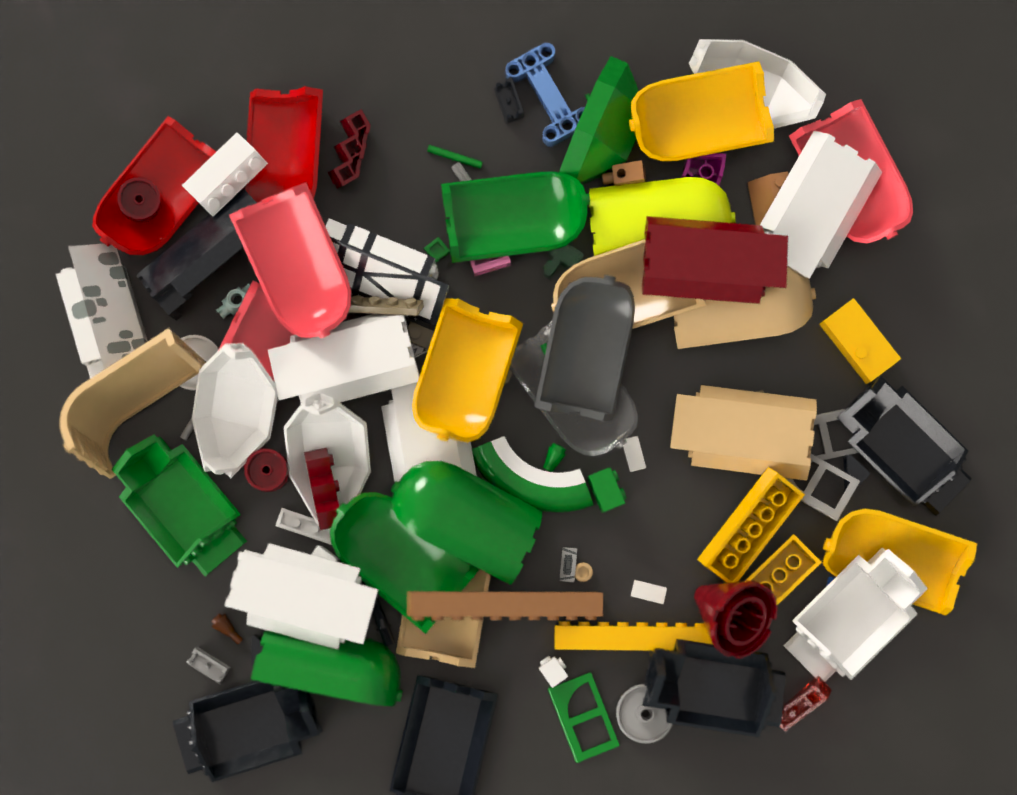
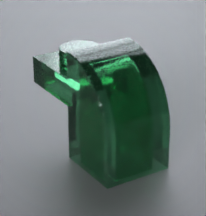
[543,245,584,280]

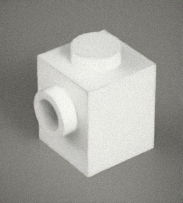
[538,656,568,688]

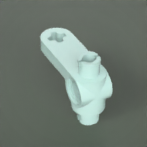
[216,283,250,319]

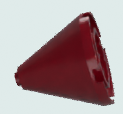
[694,581,778,658]

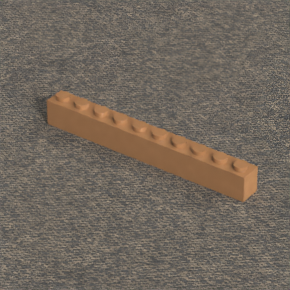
[407,591,603,620]

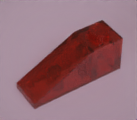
[780,676,832,732]

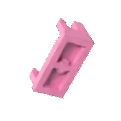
[470,256,511,277]

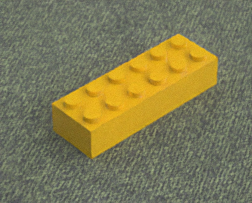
[697,467,805,583]

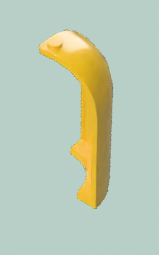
[629,61,774,161]
[412,298,523,443]
[823,509,977,616]

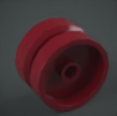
[118,178,161,222]
[244,449,289,492]

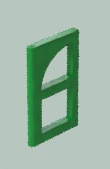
[548,672,620,763]

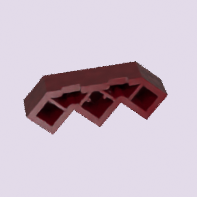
[327,109,371,189]
[304,448,340,530]

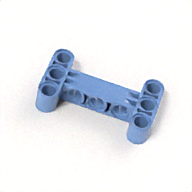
[506,43,585,146]

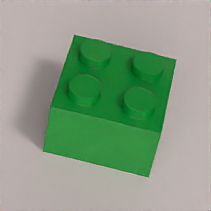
[587,467,627,513]

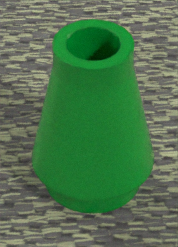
[543,443,567,472]

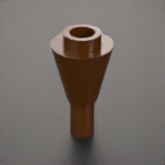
[211,613,243,645]

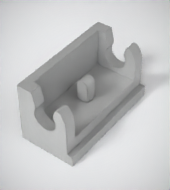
[186,647,231,685]

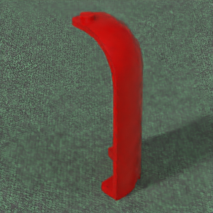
[244,86,323,203]
[92,116,217,255]

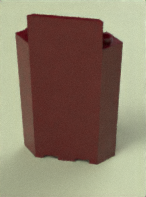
[642,216,788,304]

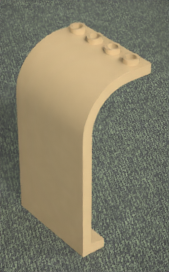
[60,328,206,479]

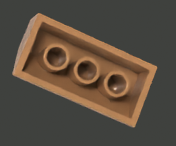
[747,171,788,225]

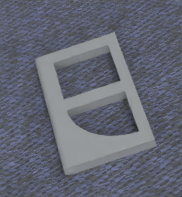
[811,409,859,463]
[785,454,860,521]

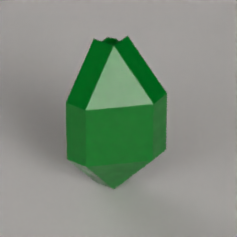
[559,56,639,185]

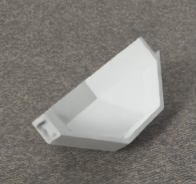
[689,39,826,129]
[192,343,278,478]
[284,393,371,532]

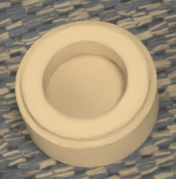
[575,562,593,582]

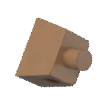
[602,160,647,186]

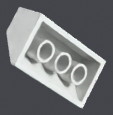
[182,132,268,216]

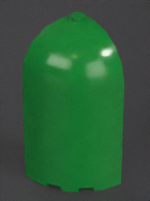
[441,172,590,263]
[391,461,542,585]
[330,492,479,634]
[251,630,403,706]

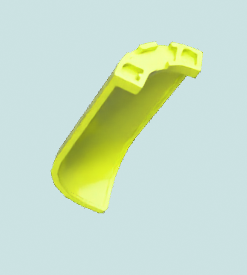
[589,177,736,256]

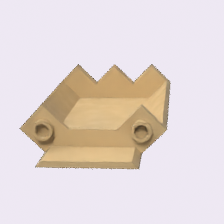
[670,385,817,481]

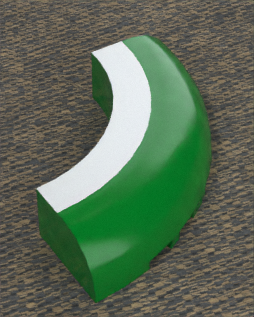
[472,436,593,512]

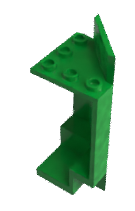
[111,434,247,577]

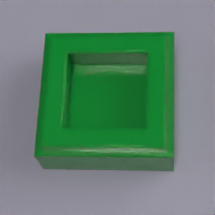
[424,237,450,263]

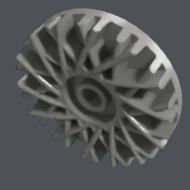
[616,683,673,743]

